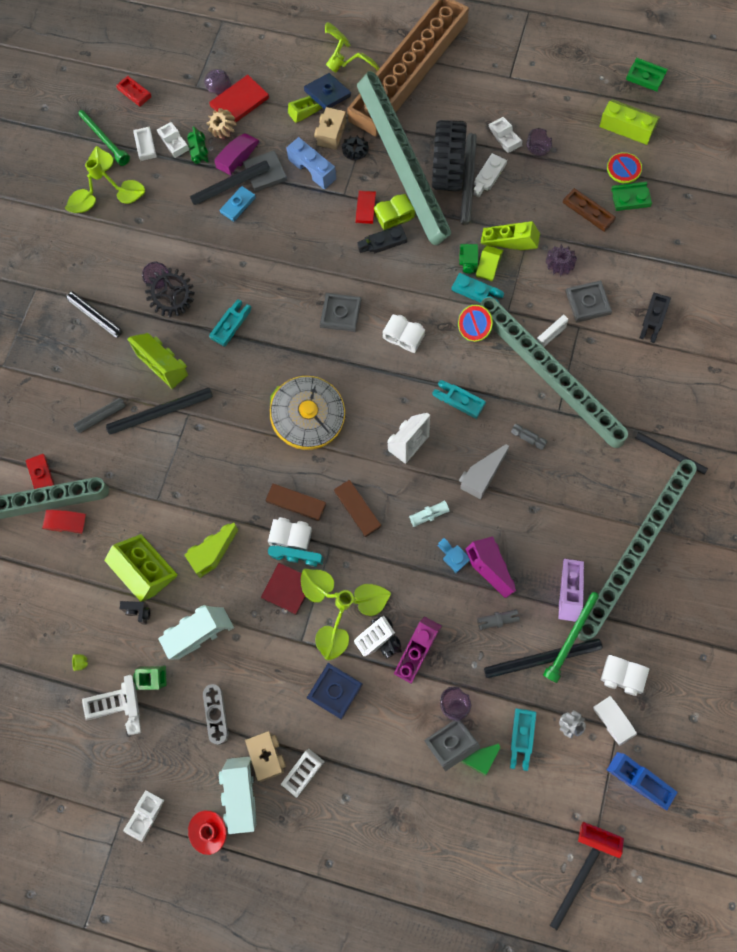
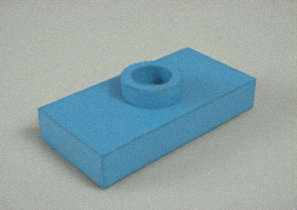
[220,186,256,222]

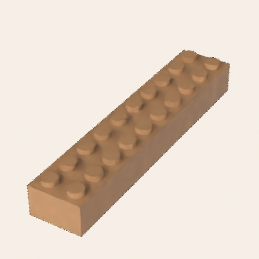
[347,0,469,137]

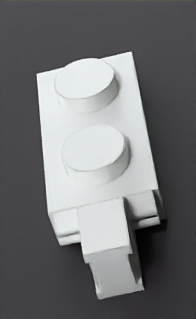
[473,154,507,197]
[121,675,141,735]

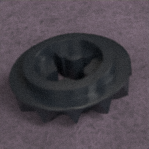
[342,135,369,160]

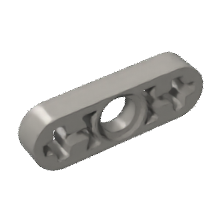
[203,684,229,745]

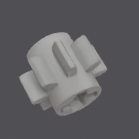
[559,710,586,739]

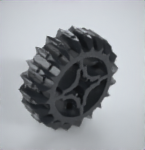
[145,268,195,317]

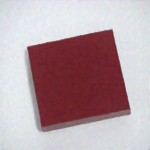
[261,563,306,615]

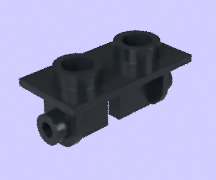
[371,615,402,658]

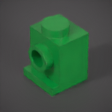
[459,244,478,274]
[133,665,167,690]

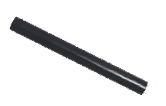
[635,432,708,475]
[549,848,600,930]

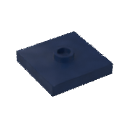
[304,73,351,110]
[307,663,363,720]

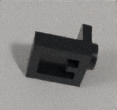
[119,601,151,625]

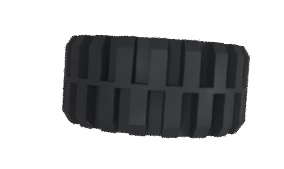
[432,120,467,191]

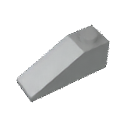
[459,444,509,500]

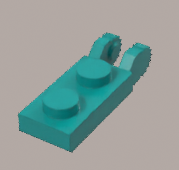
[452,273,504,304]
[209,299,252,347]
[432,380,486,419]
[268,545,324,567]
[510,708,536,771]

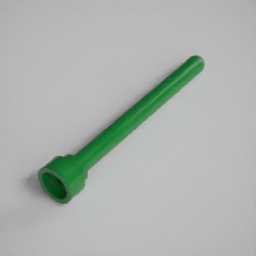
[78,110,130,166]
[543,592,599,683]

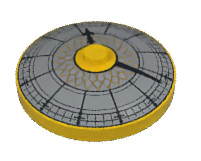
[270,376,345,450]

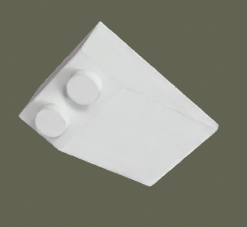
[387,413,430,464]

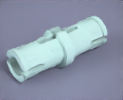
[409,500,449,527]

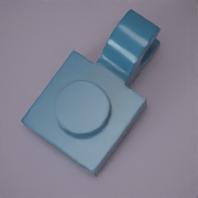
[438,538,470,573]

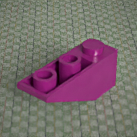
[465,536,516,598]
[394,616,442,684]

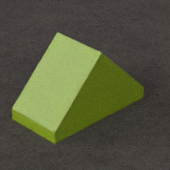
[476,245,504,282]

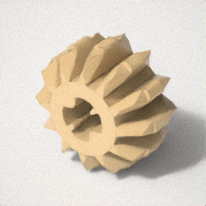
[207,108,236,139]

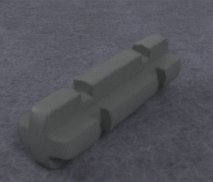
[511,424,547,450]

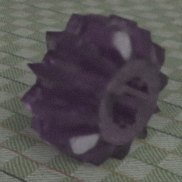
[546,244,577,277]

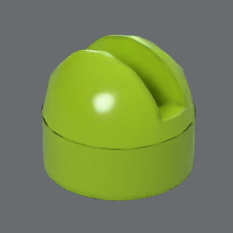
[72,654,88,671]

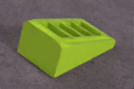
[288,96,322,123]

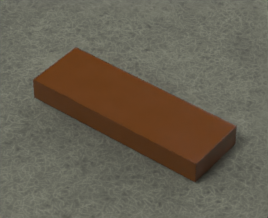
[563,188,616,232]
[334,480,381,537]
[265,483,326,521]

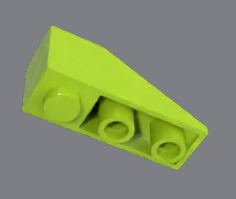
[481,221,540,250]
[184,522,238,578]

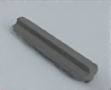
[73,398,126,433]

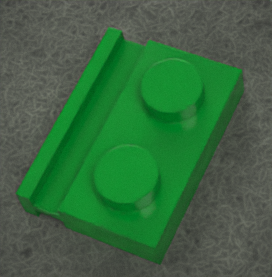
[626,57,668,92]
[611,182,652,211]

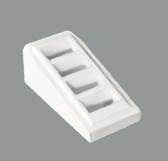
[354,616,395,657]
[82,689,126,721]
[281,749,324,798]

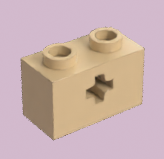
[314,107,346,150]
[245,731,286,782]

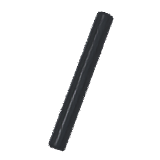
[190,160,270,205]

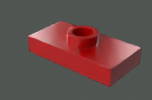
[116,75,152,107]
[25,454,55,489]
[578,822,624,858]

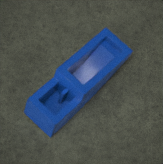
[607,752,678,810]

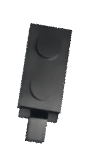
[357,225,407,254]

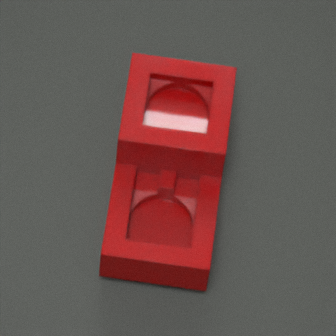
[356,191,376,224]
[42,510,86,534]

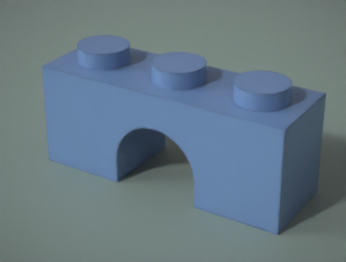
[286,137,336,190]

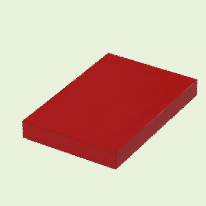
[209,74,269,123]

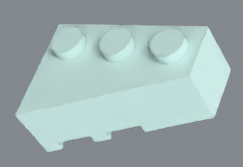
[158,605,234,660]
[219,756,256,834]

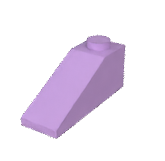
[558,559,584,622]

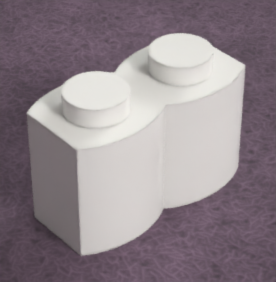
[383,315,425,353]
[268,518,312,551]
[600,655,649,696]

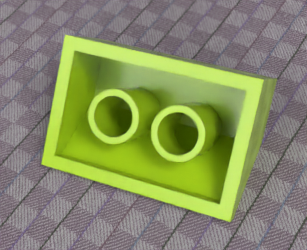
[599,99,660,145]
[127,333,188,389]
[104,534,178,602]

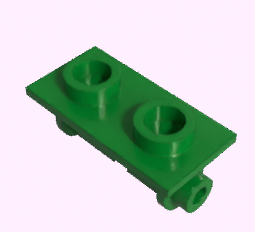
[187,126,209,164]

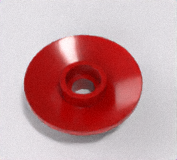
[188,810,227,855]

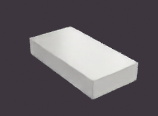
[133,127,157,161]
[537,315,568,347]

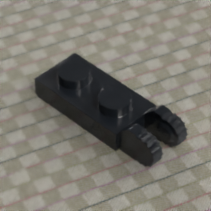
[639,292,671,343]

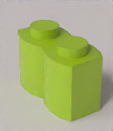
[374,194,415,230]

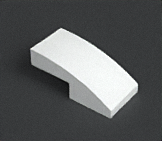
[489,117,522,153]
[157,122,189,158]
[593,696,637,746]
[123,790,164,842]

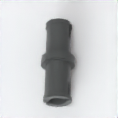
[477,609,520,631]

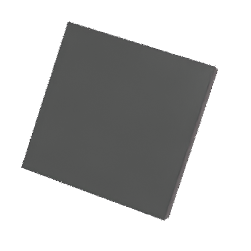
[243,150,287,192]
[565,280,612,323]
[320,293,362,332]
[424,717,481,772]

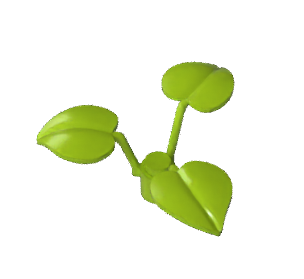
[325,22,380,73]
[65,146,145,213]
[301,568,391,660]

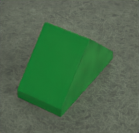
[460,744,500,776]

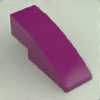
[214,133,259,175]

